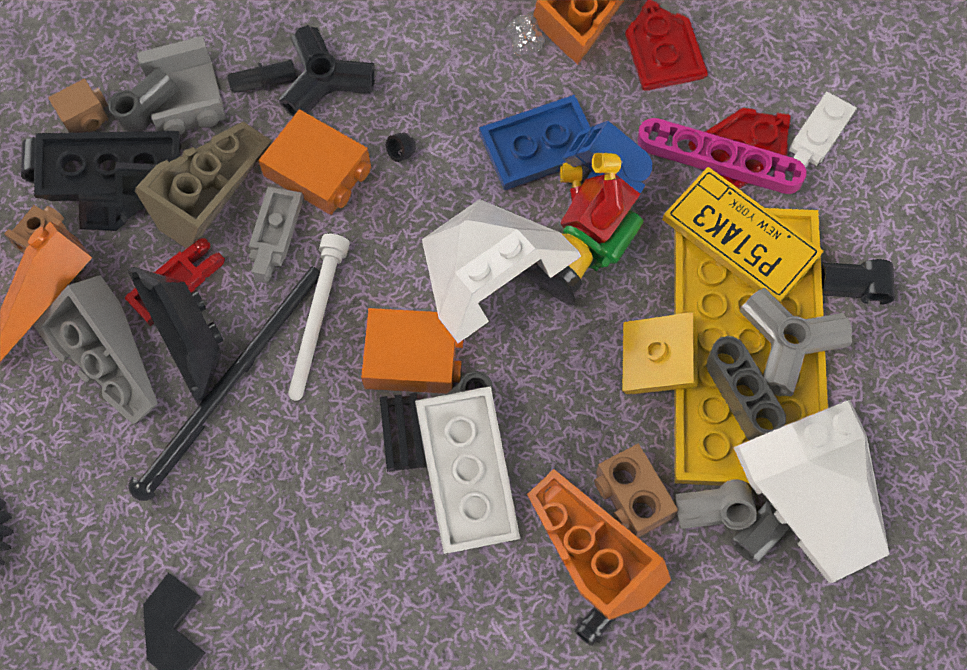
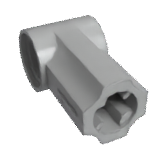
[676,479,756,530]

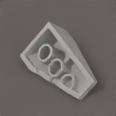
[33,275,158,425]

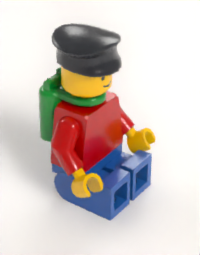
[522,121,652,305]

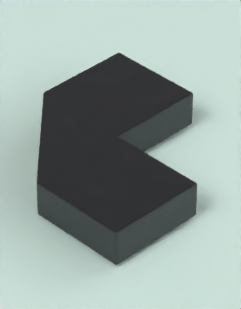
[78,162,153,231]
[143,572,206,670]

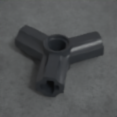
[279,25,375,117]

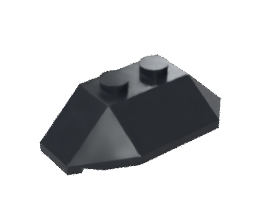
[127,267,223,406]

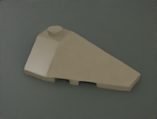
[135,121,272,249]

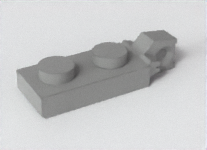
[248,186,304,284]

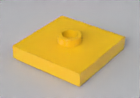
[622,312,698,394]

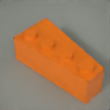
[532,0,624,65]

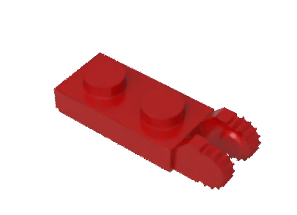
[125,238,225,326]

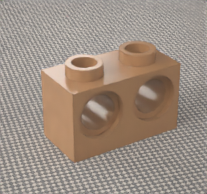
[594,443,678,537]

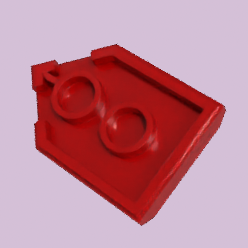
[625,0,708,91]
[688,107,791,189]

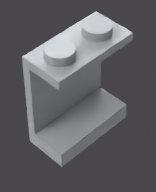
[137,36,226,135]

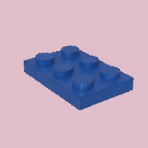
[479,95,590,191]

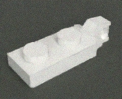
[789,92,857,173]

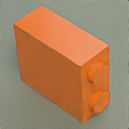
[258,109,371,215]
[361,308,464,394]

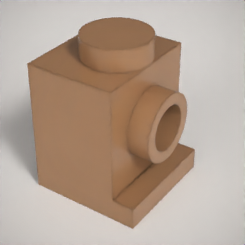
[4,205,69,253]

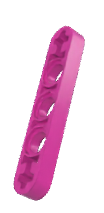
[637,118,807,194]

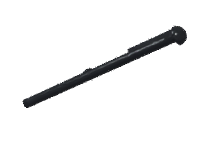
[128,266,320,501]

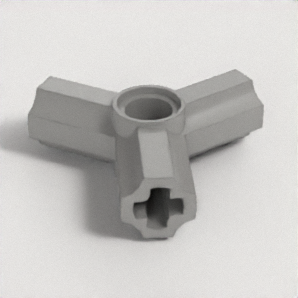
[740,288,852,397]

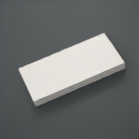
[415,386,520,554]

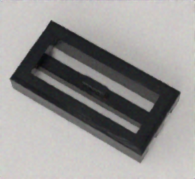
[380,393,425,472]

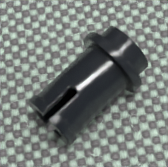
[574,607,615,646]

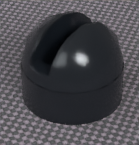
[386,133,416,162]

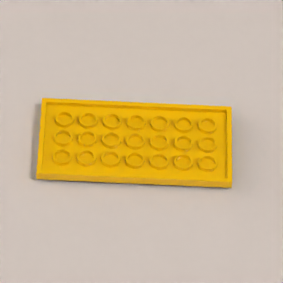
[674,208,828,487]

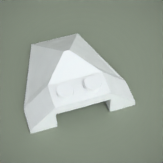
[422,199,581,343]
[734,400,890,583]

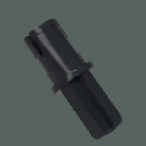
[228,59,297,93]

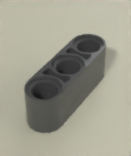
[706,336,786,440]

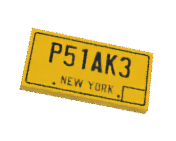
[662,167,824,303]

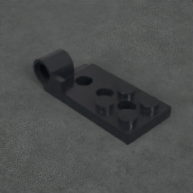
[21,131,180,201]

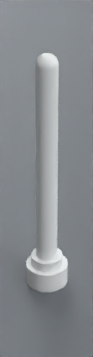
[288,234,350,401]

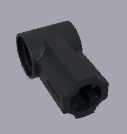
[821,259,895,305]

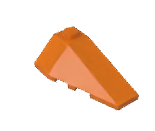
[0,221,92,362]
[527,469,671,620]

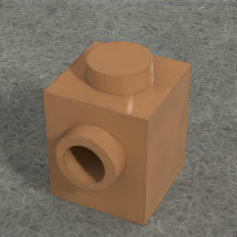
[48,78,109,133]

